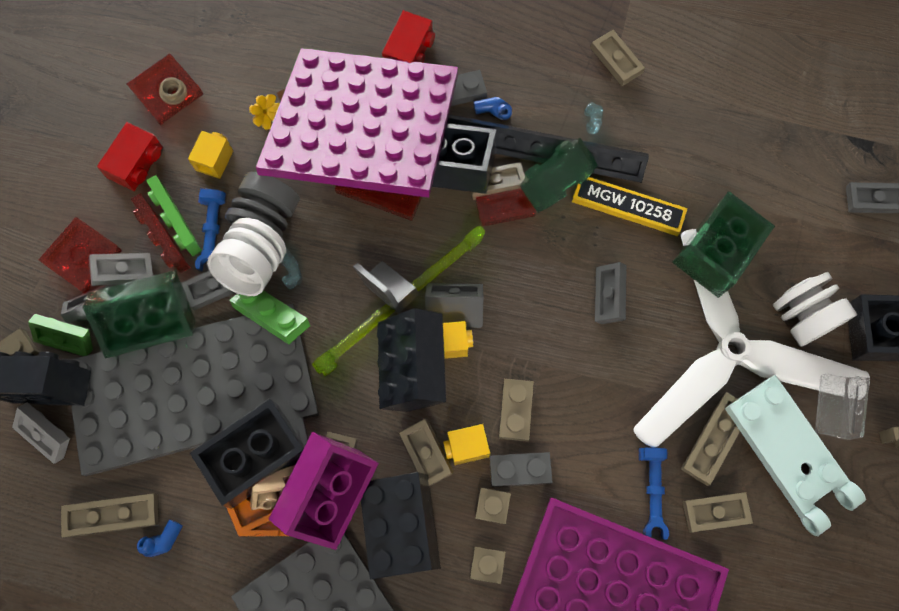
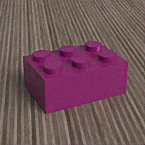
[269,432,379,550]

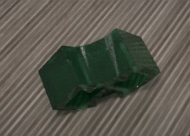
[520,138,598,213]

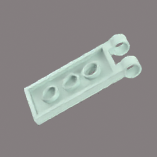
[725,375,866,536]

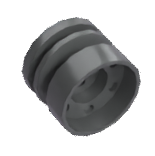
[225,171,300,238]

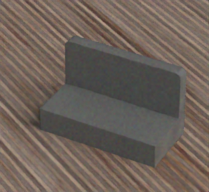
[353,261,420,314]
[425,283,484,328]

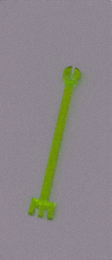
[312,226,485,376]

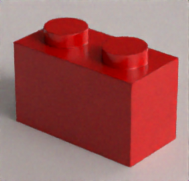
[382,10,435,63]
[97,122,163,192]

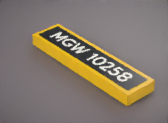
[572,174,688,236]

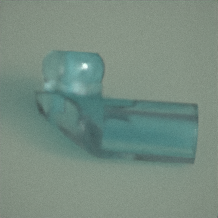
[584,102,603,134]
[281,248,302,289]

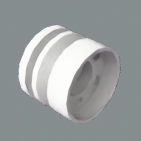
[207,218,286,296]
[773,272,858,347]

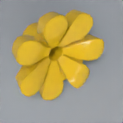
[249,94,280,130]

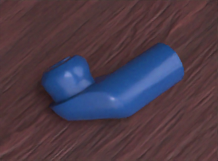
[473,97,512,120]
[137,519,183,557]

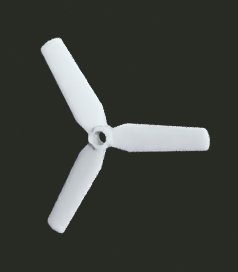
[634,229,870,448]

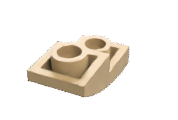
[250,465,295,510]

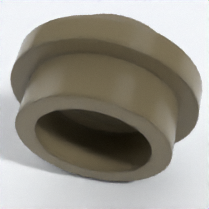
[159,77,187,105]

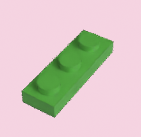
[146,175,202,256]
[230,290,310,345]

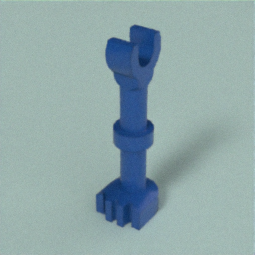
[195,189,226,272]
[639,448,669,540]

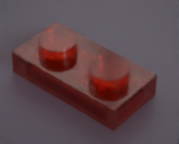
[475,187,536,227]

